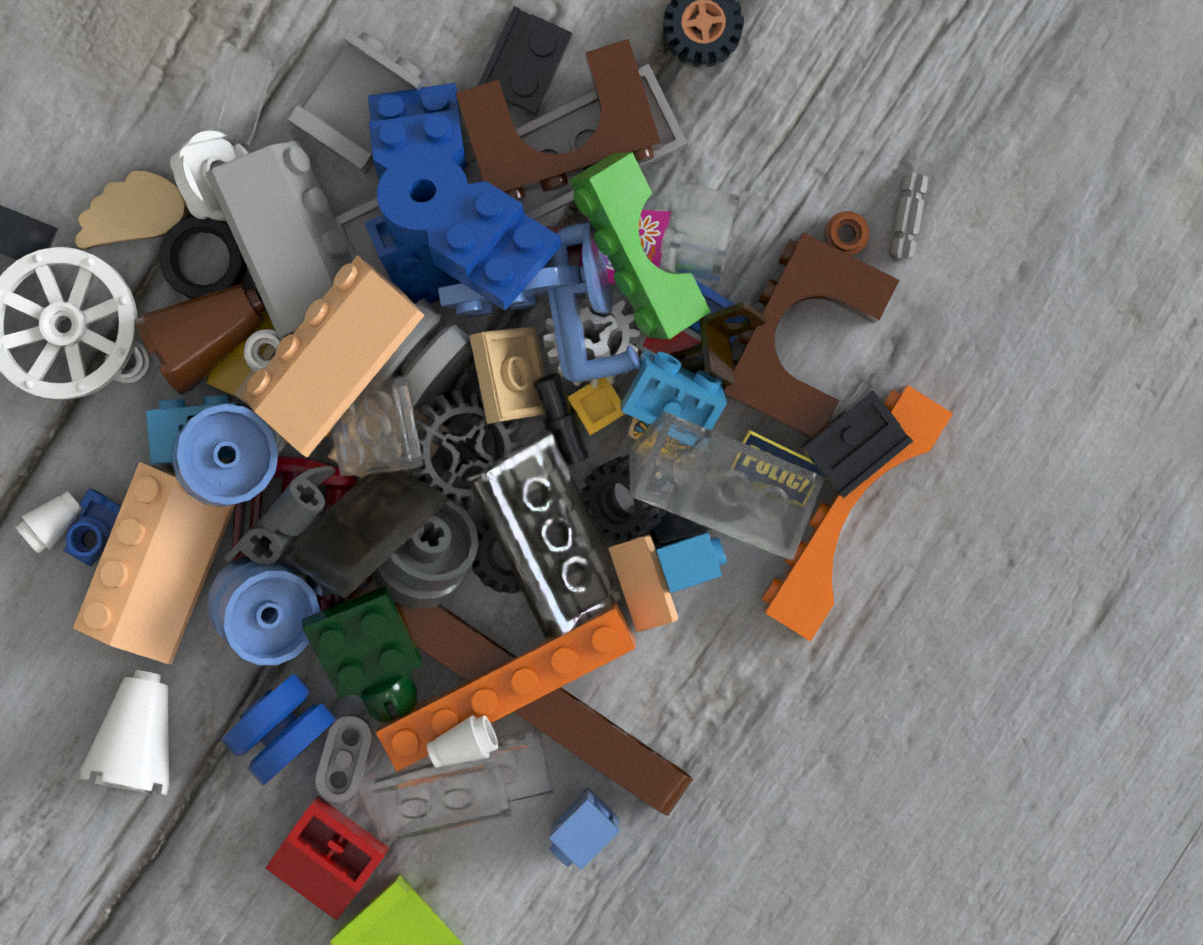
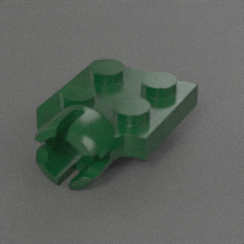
[302,586,422,722]

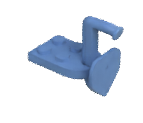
[438,222,641,382]

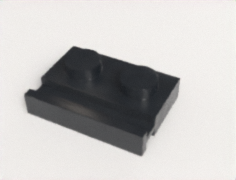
[477,6,573,116]
[800,390,913,498]

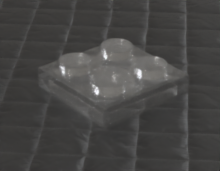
[331,376,423,476]

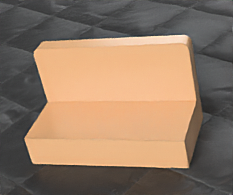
[608,533,678,632]

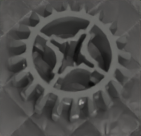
[403,390,523,511]

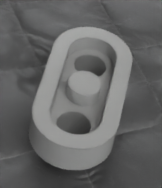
[315,714,374,803]

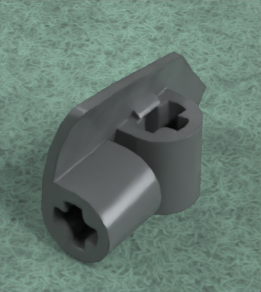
[224,466,336,565]

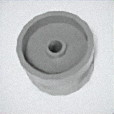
[371,298,471,414]

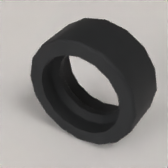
[159,216,247,299]

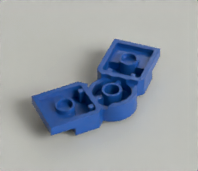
[368,83,562,310]

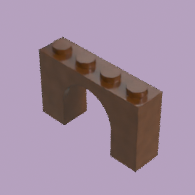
[456,39,661,201]
[722,232,899,438]

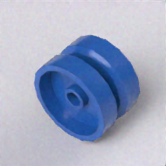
[221,673,337,786]

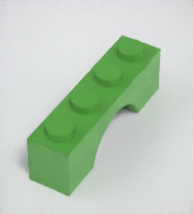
[569,152,711,339]

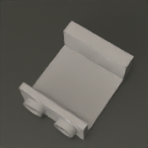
[288,30,425,175]

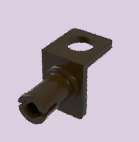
[670,302,766,386]

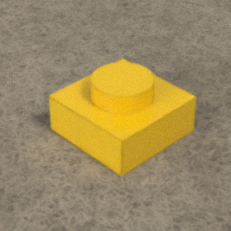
[567,378,625,436]

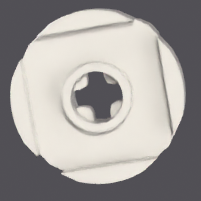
[170,131,249,221]

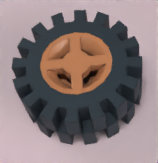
[663,0,744,68]

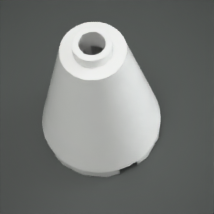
[78,670,169,796]

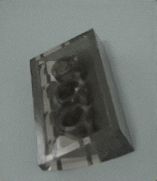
[467,435,624,638]

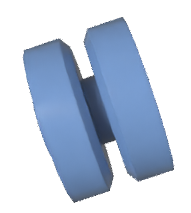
[171,404,279,507]
[207,556,320,665]

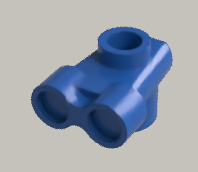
[63,488,121,567]

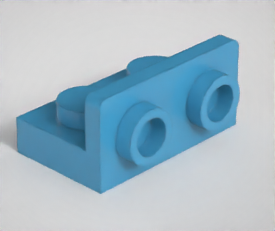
[620,350,727,448]

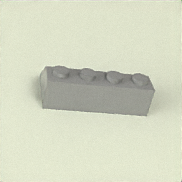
[206,140,353,338]

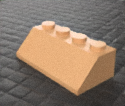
[243,255,425,457]
[72,462,236,664]

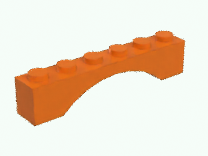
[761,385,953,642]
[376,601,637,771]

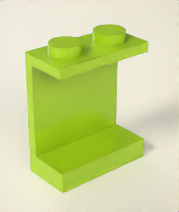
[330,874,464,945]

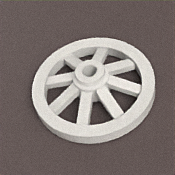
[0,247,138,400]

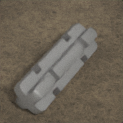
[890,172,928,260]

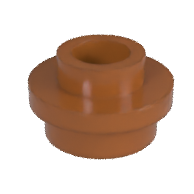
[825,211,869,256]

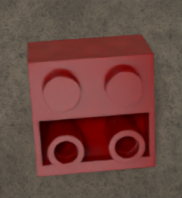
[265,796,389,921]

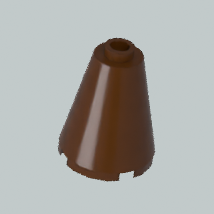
[136,283,266,395]

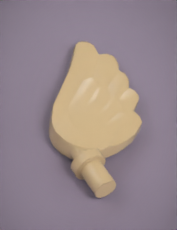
[75,171,188,250]

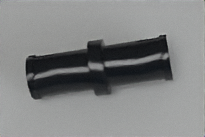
[533,373,589,466]

